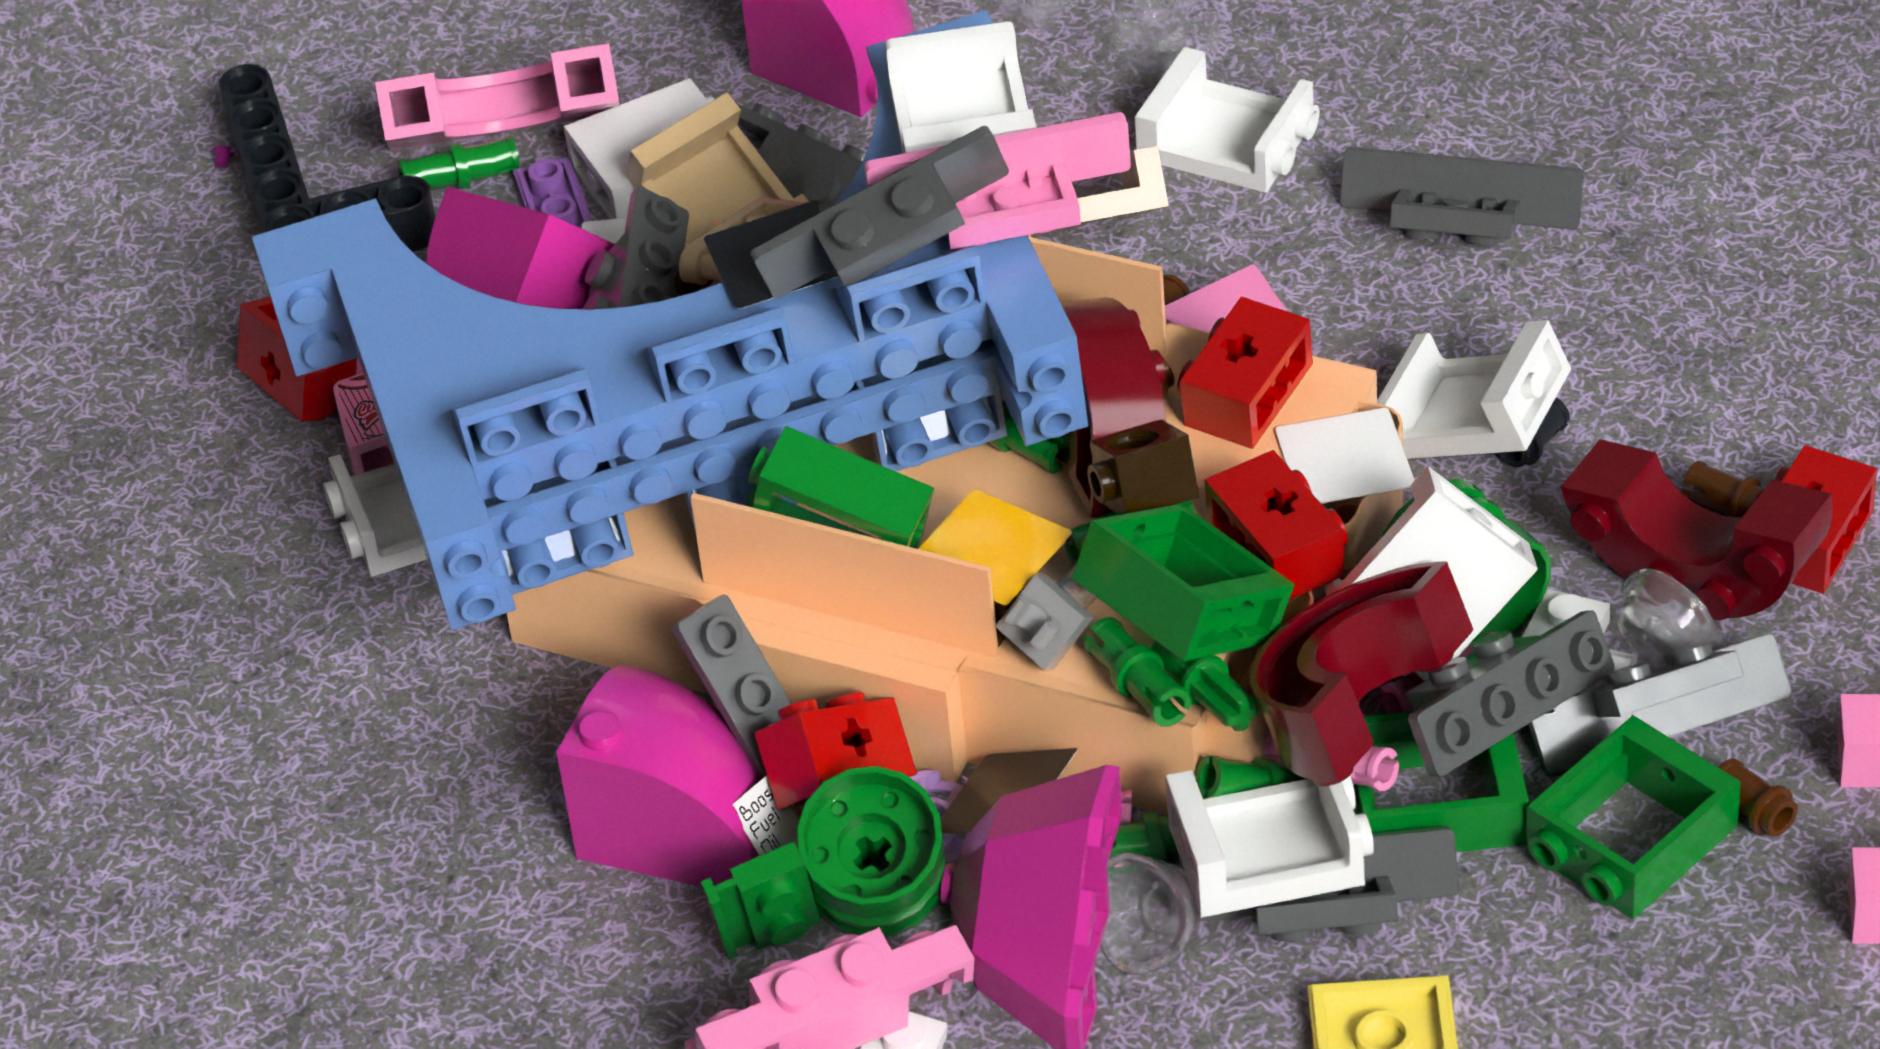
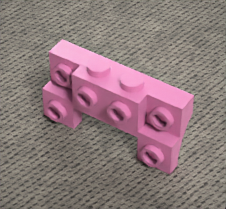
[685,925,975,1049]

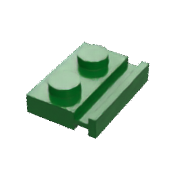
[701,841,821,960]

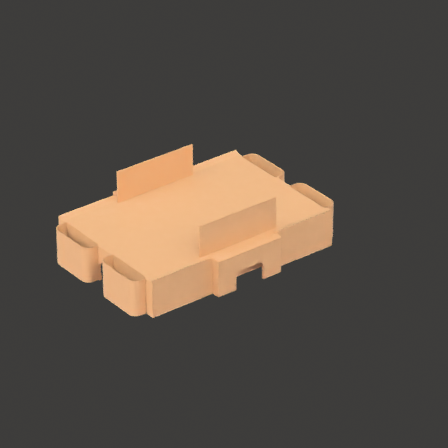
[507,219,1404,815]

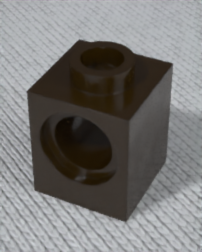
[1087,419,1199,515]

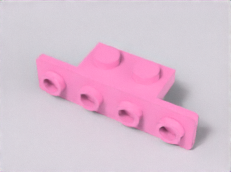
[864,112,1131,250]

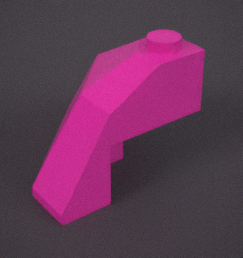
[941,765,1123,1049]

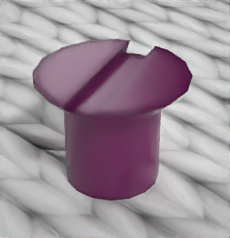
[212,145,235,168]

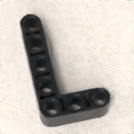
[219,64,436,252]

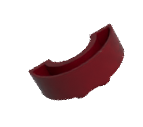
[1060,297,1167,517]
[1560,439,1833,620]
[1250,561,1474,787]

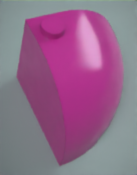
[741,0,915,117]
[426,187,615,309]
[556,664,761,887]

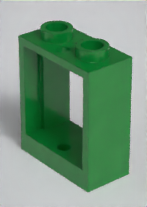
[745,426,934,549]
[1072,504,1295,662]
[1352,711,1529,852]
[1526,715,1741,919]

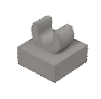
[995,574,1094,670]

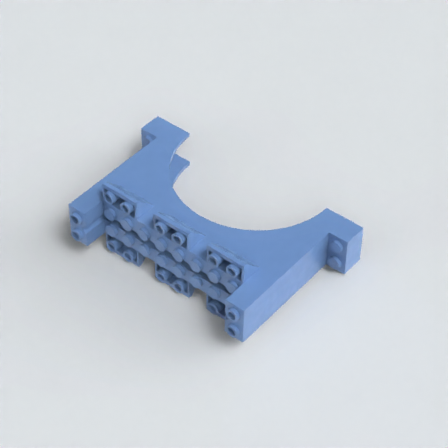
[252,10,1088,631]

